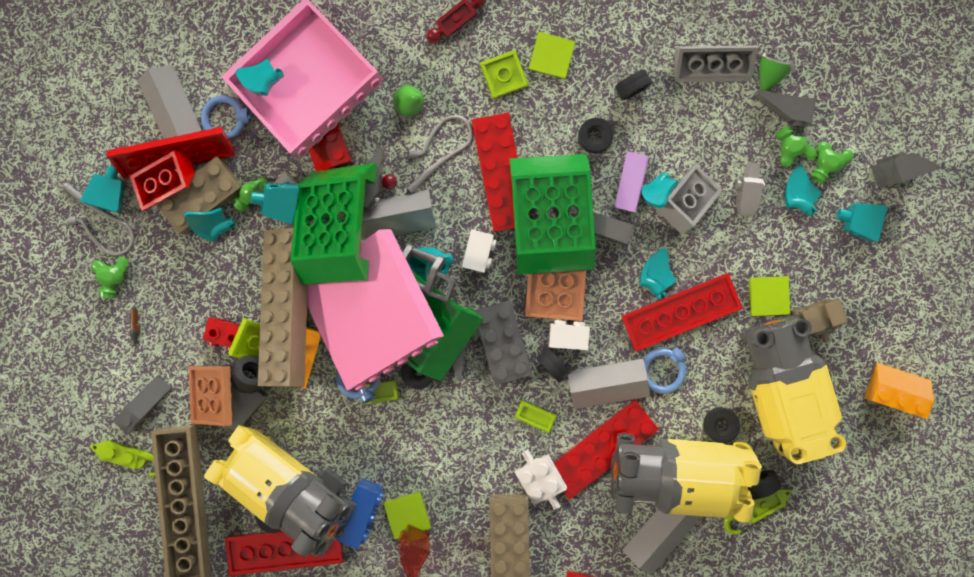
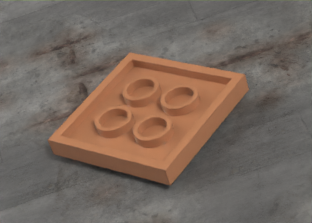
[525,270,586,321]
[188,366,233,426]

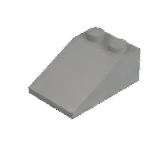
[655,164,723,234]

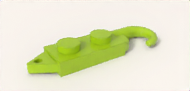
[89,440,155,477]
[724,489,793,535]

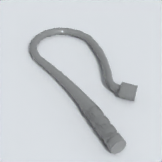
[407,115,473,193]
[62,182,135,256]

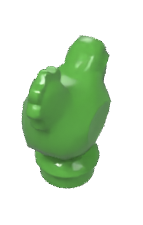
[775,125,817,167]
[810,142,854,184]
[233,177,268,212]
[91,256,130,298]

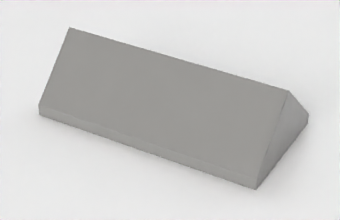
[674,45,758,82]
[137,65,202,139]
[361,190,436,240]
[568,358,650,409]
[622,509,701,575]

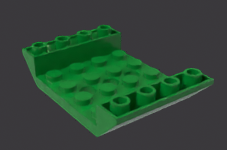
[510,154,596,275]
[290,163,377,285]
[406,270,484,381]

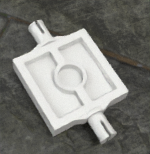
[515,449,567,510]

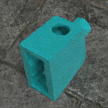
[80,166,125,214]
[250,183,299,224]
[836,203,888,242]
[408,247,453,280]

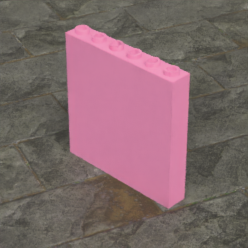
[221,0,384,160]
[307,229,444,391]

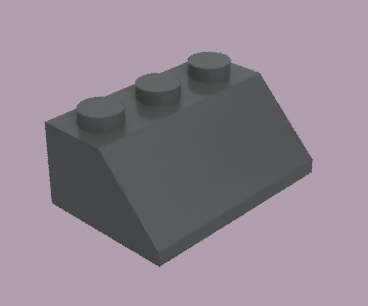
[871,152,940,188]

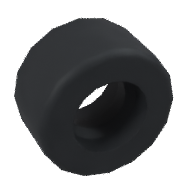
[230,355,262,394]

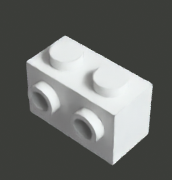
[462,229,497,273]
[548,320,590,350]

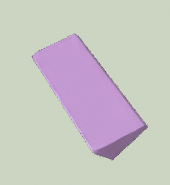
[614,151,649,213]

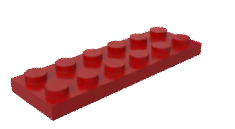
[471,112,530,232]
[107,127,235,179]
[621,273,743,352]
[553,399,659,500]
[224,531,344,576]

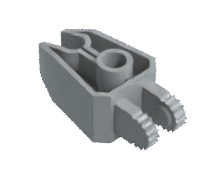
[735,162,765,217]

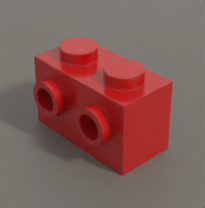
[202,317,241,351]

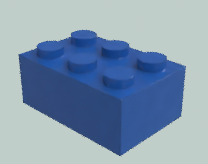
[336,478,384,549]

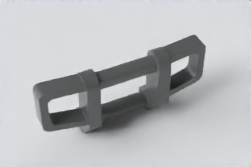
[403,244,456,301]

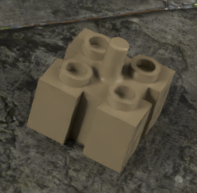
[791,299,848,343]

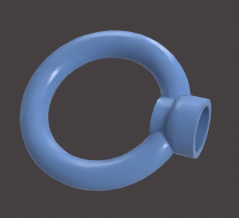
[201,95,252,140]
[643,347,687,394]
[336,370,381,404]

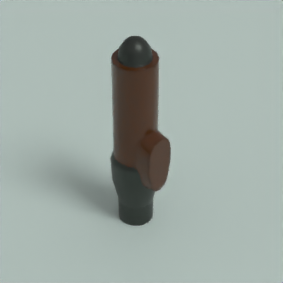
[130,306,140,344]

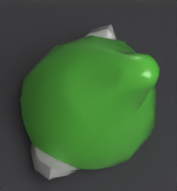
[756,52,796,91]
[393,80,424,121]

